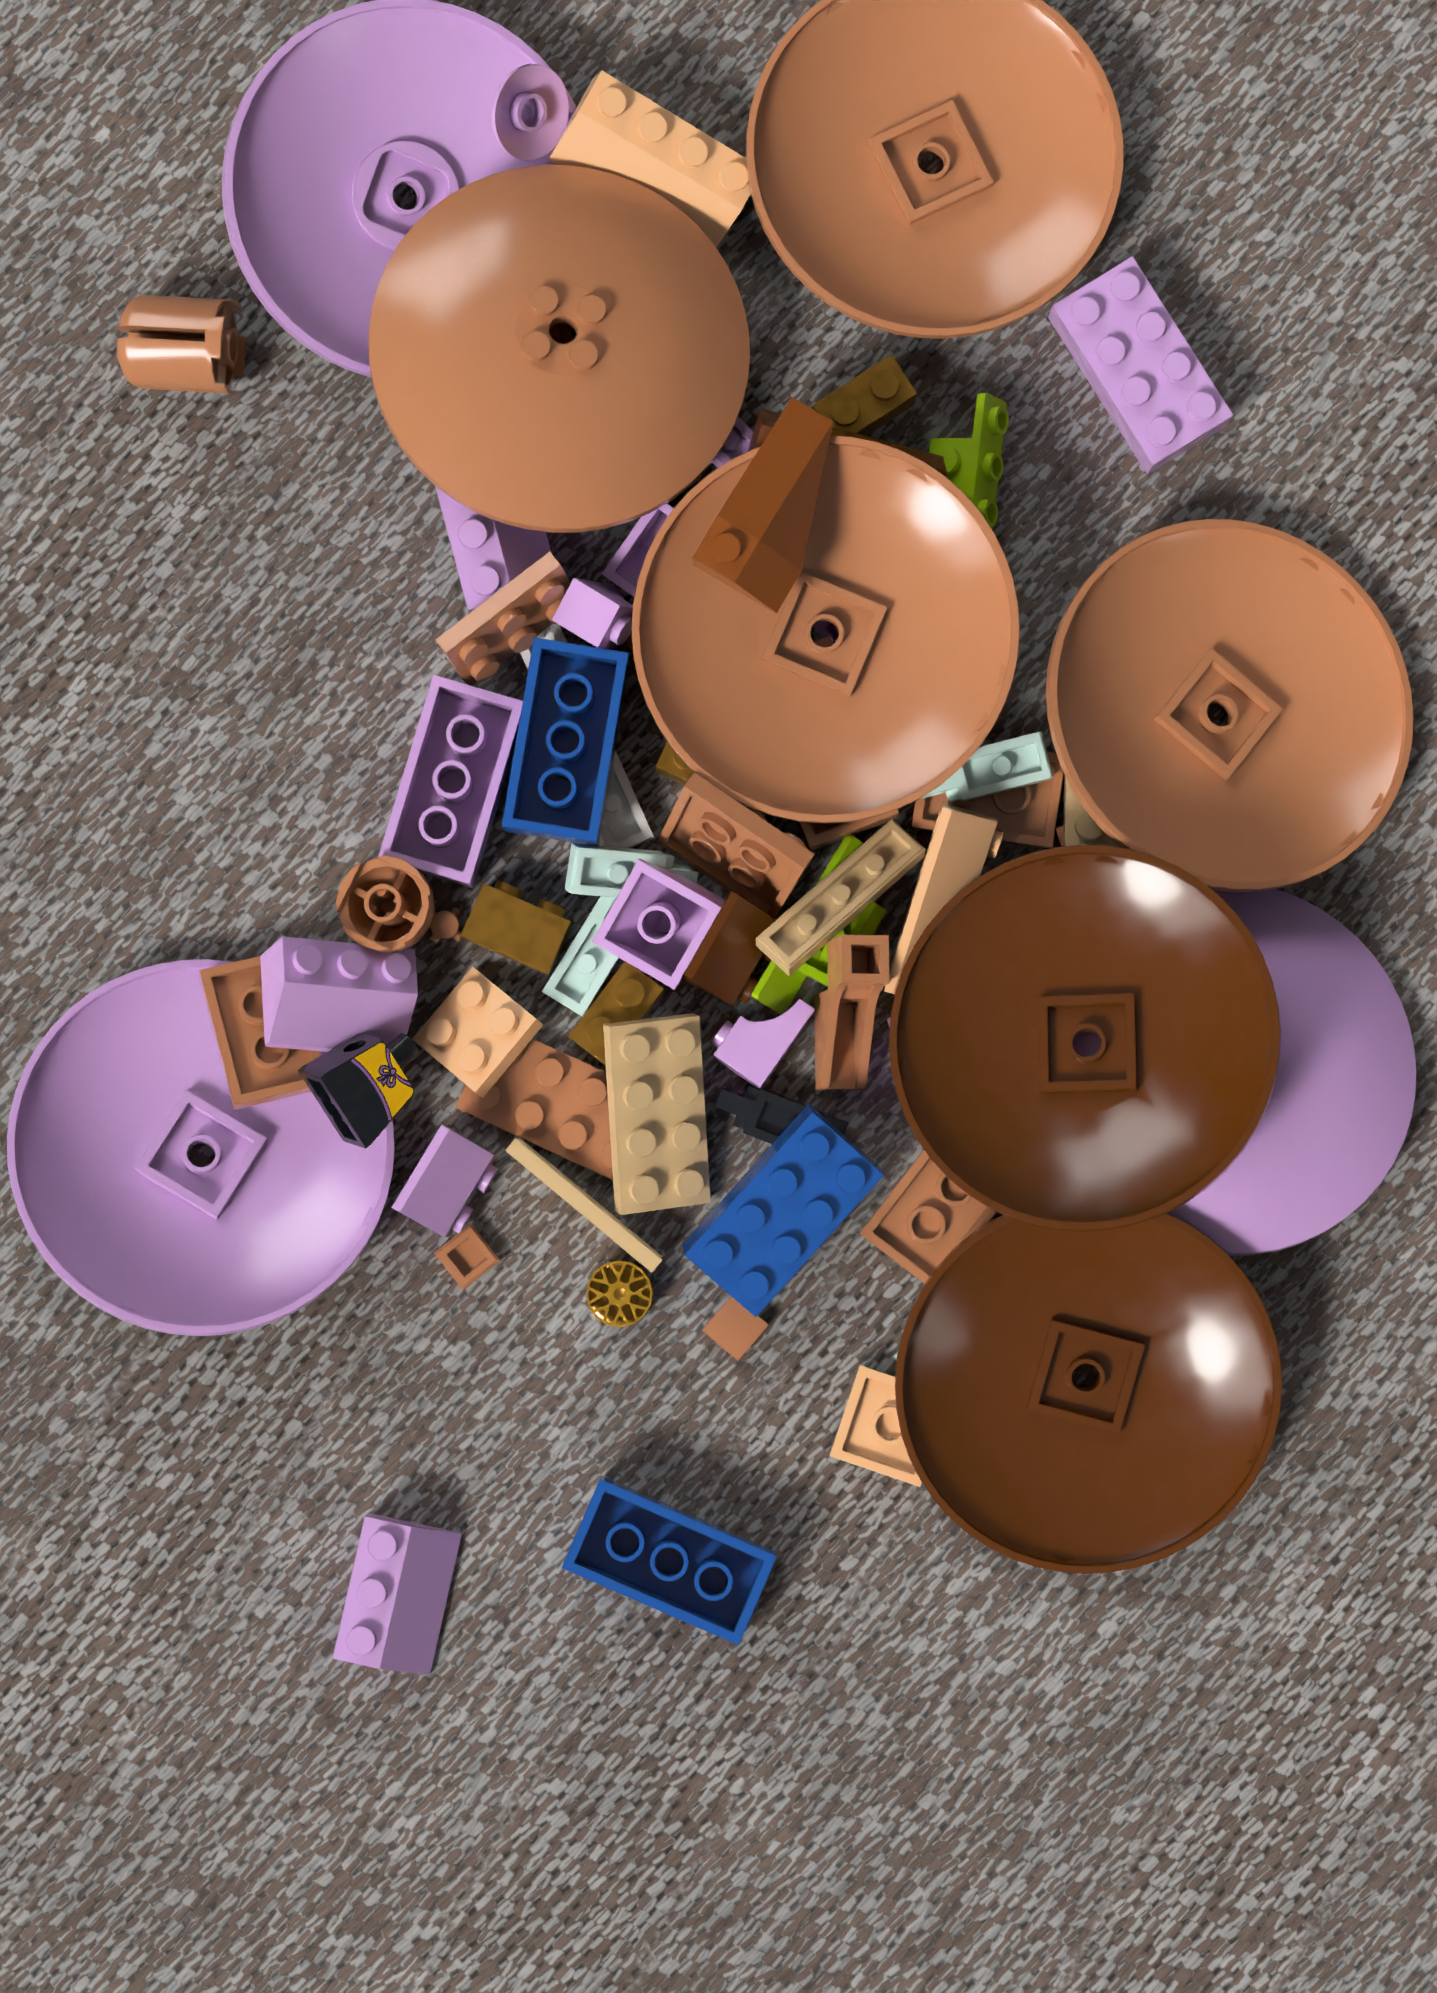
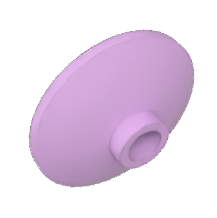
[491,64,569,161]

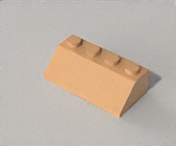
[547,70,751,247]
[884,802,1004,994]

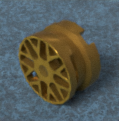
[586,1260,653,1327]

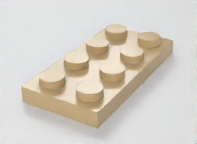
[603,1013,711,1215]

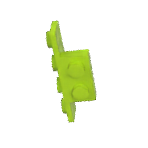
[929,393,1009,529]
[752,835,886,1015]

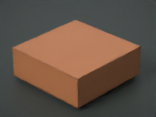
[434,1223,501,1290]
[702,1296,769,1361]

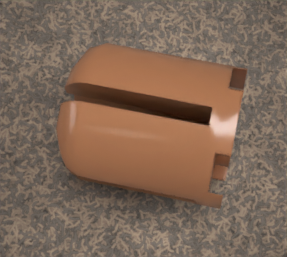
[117,295,247,394]

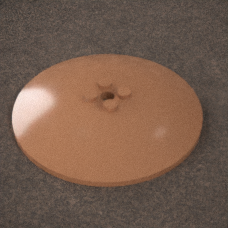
[746,0,1123,339]
[368,165,750,533]
[632,436,1020,823]
[1046,519,1413,892]

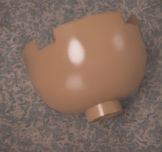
[336,855,435,953]

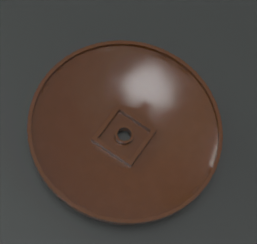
[889,845,1281,1232]
[895,1212,1282,1574]

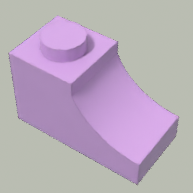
[552,578,633,650]
[712,998,815,1089]

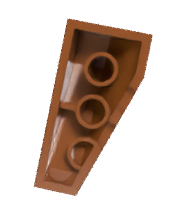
[692,397,834,614]

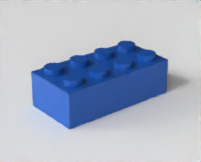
[502,637,630,846]
[682,1104,884,1317]
[562,1476,777,1645]

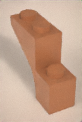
[814,935,890,1090]

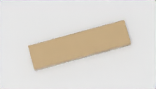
[756,819,926,976]
[505,1138,663,1273]

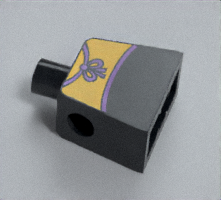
[298,1033,419,1149]

